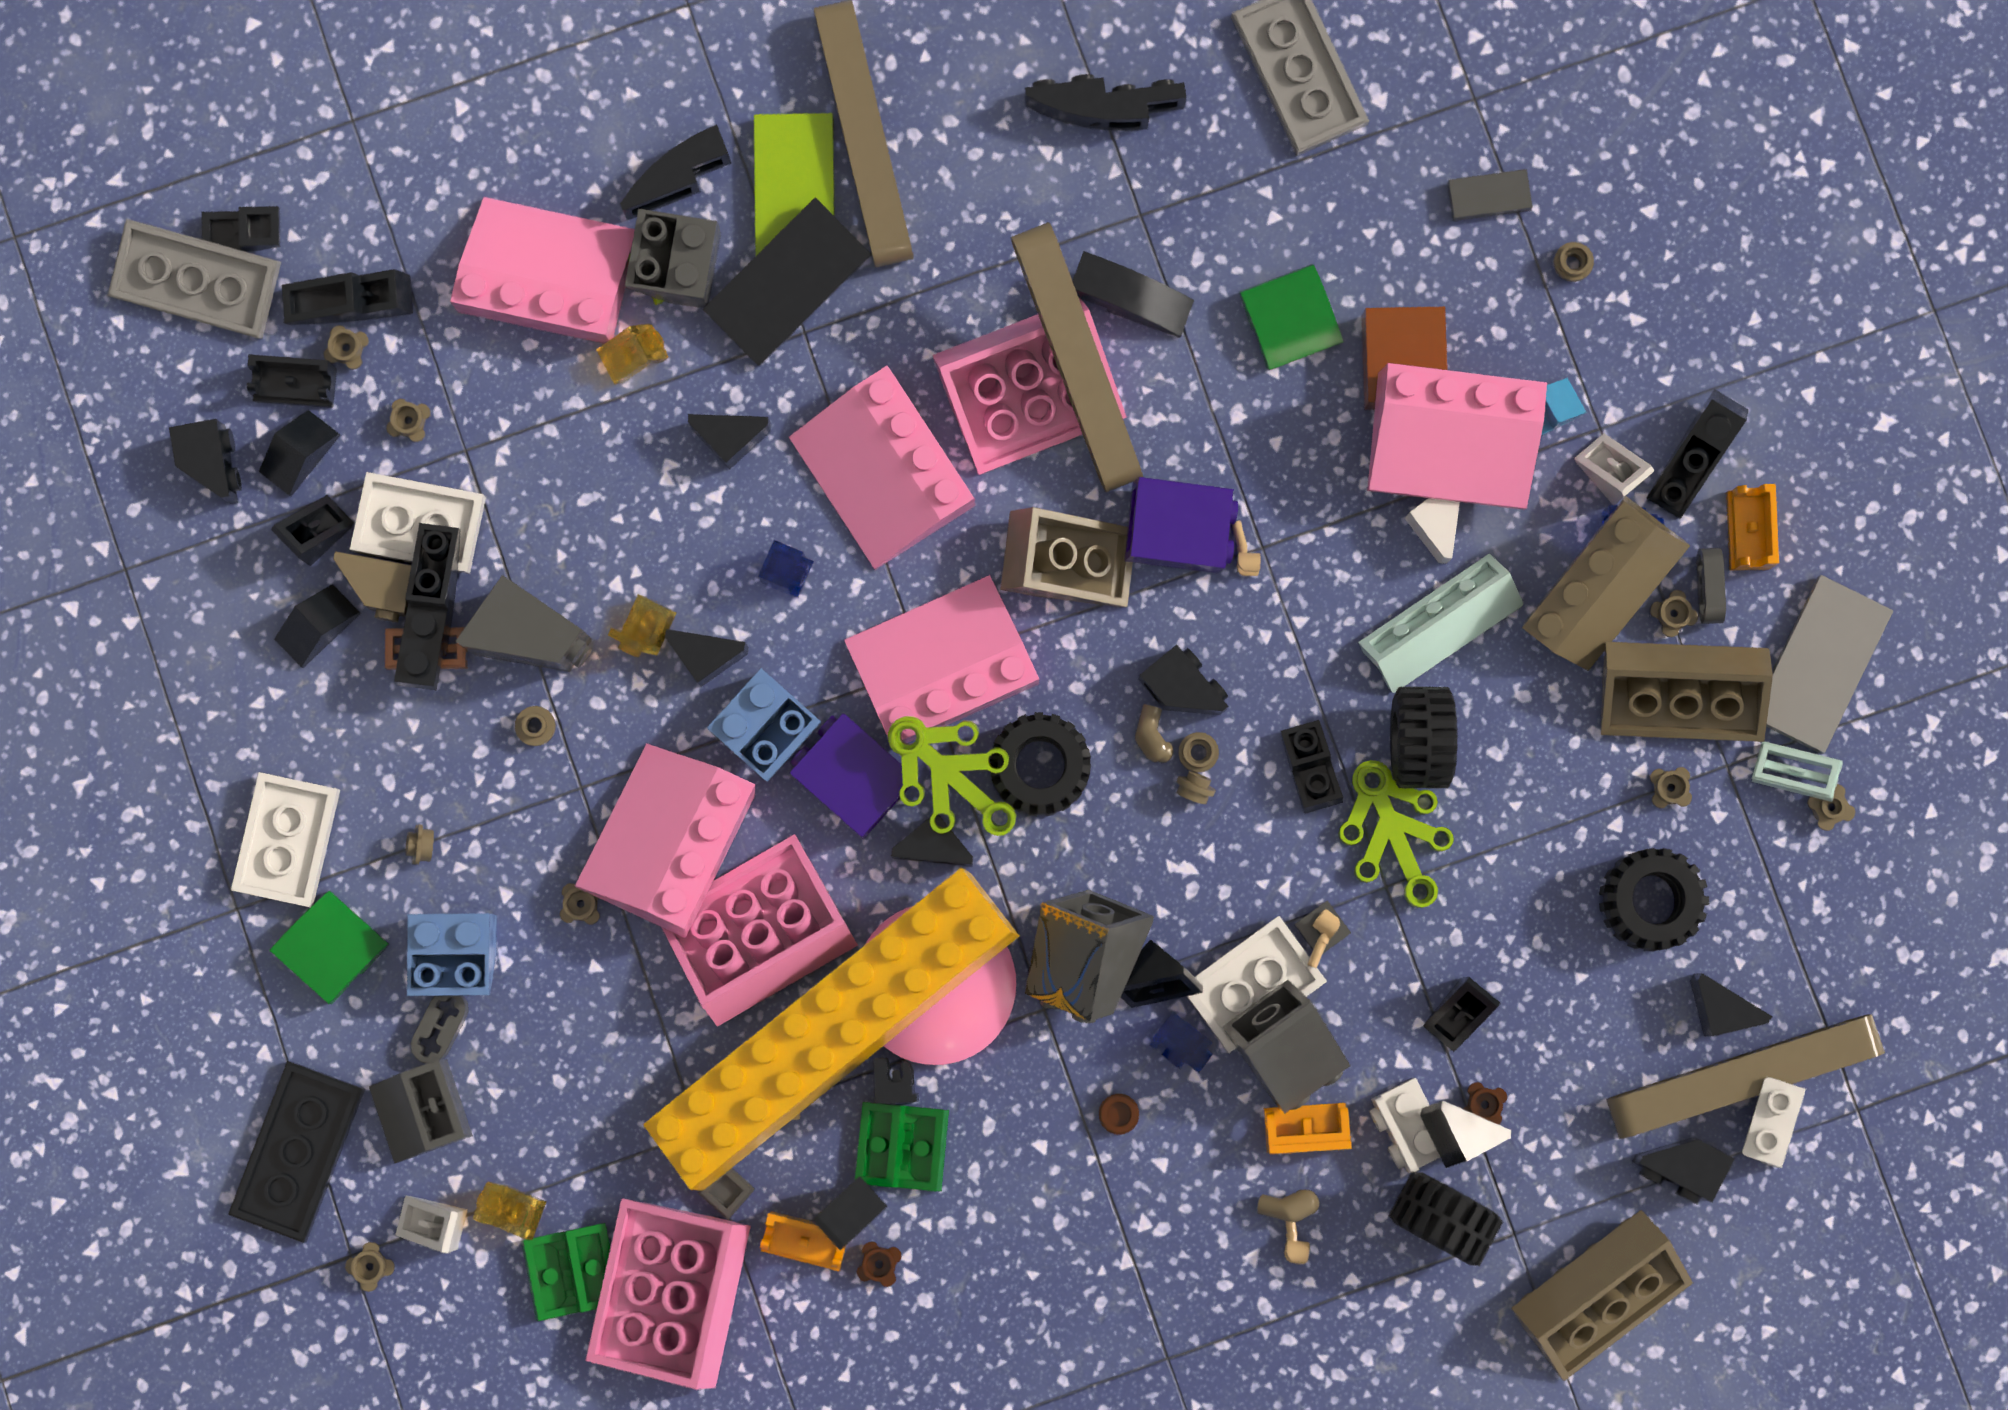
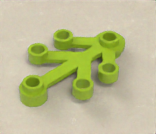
[888,716,1016,836]
[1338,760,1454,908]

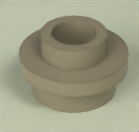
[1553,242,1594,282]
[515,706,556,746]
[1178,732,1219,773]
[1176,771,1216,804]

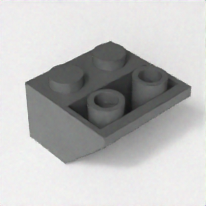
[625,209,721,308]
[369,1059,473,1164]

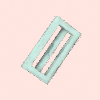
[1752,741,1843,802]

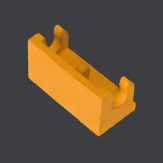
[1726,484,1779,571]
[1264,1103,1352,1154]
[760,1211,846,1271]

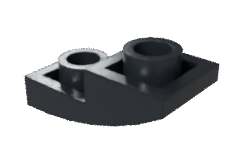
[1281,720,1343,814]

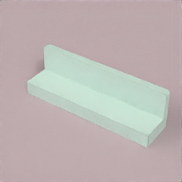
[1358,553,1523,693]

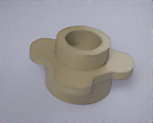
[324,325,369,370]
[386,399,431,442]
[1650,590,1698,637]
[1650,767,1692,808]
[1807,784,1855,831]
[405,824,434,865]
[560,883,600,925]
[345,1242,395,1292]

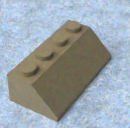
[1522,496,1690,671]
[1601,642,1773,742]
[1511,1210,1693,1381]

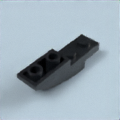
[1025,74,1187,131]
[394,523,460,691]

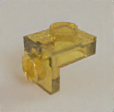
[597,324,669,384]
[608,594,677,658]
[473,1181,547,1240]

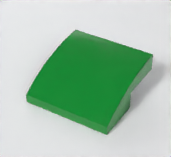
[1239,264,1344,370]
[269,891,390,1004]
[855,1102,949,1192]
[521,1223,610,1321]

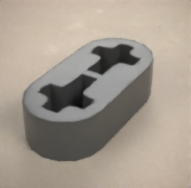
[1696,548,1726,624]
[411,996,469,1063]

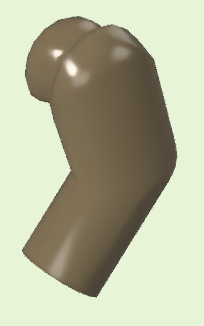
[1135,704,1173,763]
[1257,1189,1320,1223]

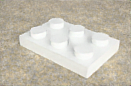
[350,472,486,574]
[231,772,340,907]
[1187,916,1327,1053]

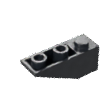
[1646,389,1749,519]

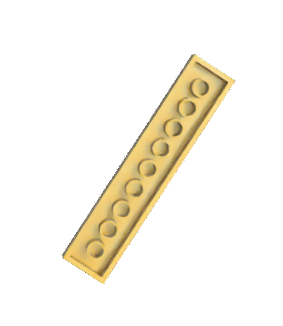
[643,868,1019,1191]

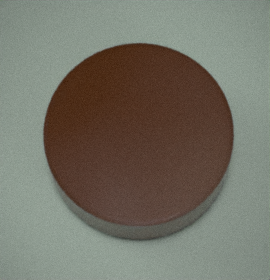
[1098,1094,1139,1135]

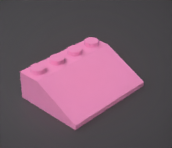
[450,197,635,345]
[932,298,1127,475]
[1367,363,1547,510]
[789,365,975,570]
[844,575,1039,743]
[575,743,755,938]
[662,834,858,1027]
[586,1199,751,1389]

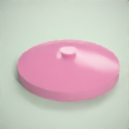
[864,906,1016,1065]

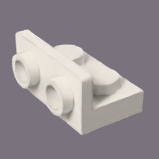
[1742,1077,1806,1168]
[1369,1078,1440,1173]

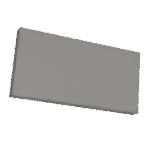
[1231,0,1369,156]
[107,219,281,338]
[1766,575,1894,754]

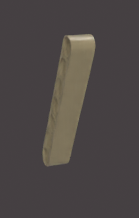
[813,0,914,268]
[1010,222,1143,492]
[1606,1014,1885,1139]

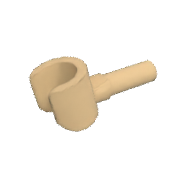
[1232,521,1260,576]
[1307,910,1340,969]
[1284,1221,1310,1264]

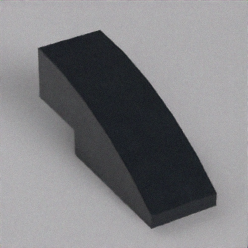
[620,124,732,221]
[1073,251,1194,338]
[282,269,413,325]

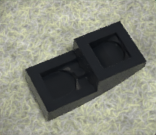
[202,206,280,252]

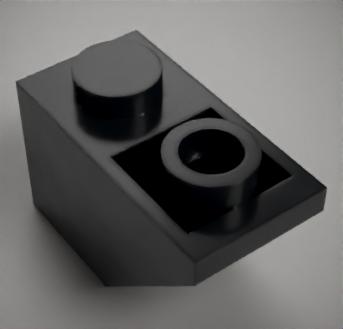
[169,419,242,504]
[1138,645,1229,715]
[1632,1138,1735,1205]

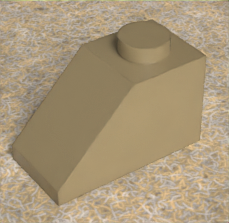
[333,551,411,622]

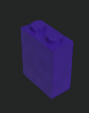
[1124,477,1238,573]
[790,713,911,840]

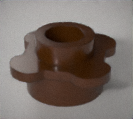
[1463,1082,1507,1125]
[857,1241,902,1287]

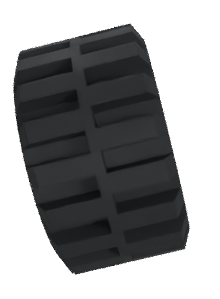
[1390,687,1457,788]
[990,712,1091,817]
[1599,848,1709,951]
[1388,1172,1503,1266]

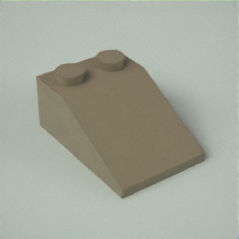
[1000,507,1133,608]

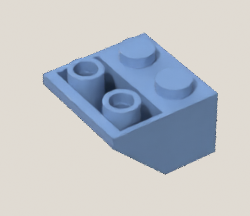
[707,668,821,782]
[407,913,497,996]

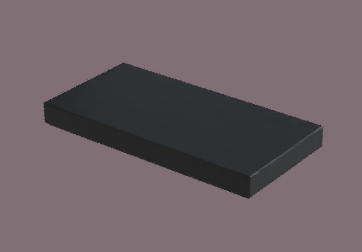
[703,197,872,367]
[228,1061,365,1243]

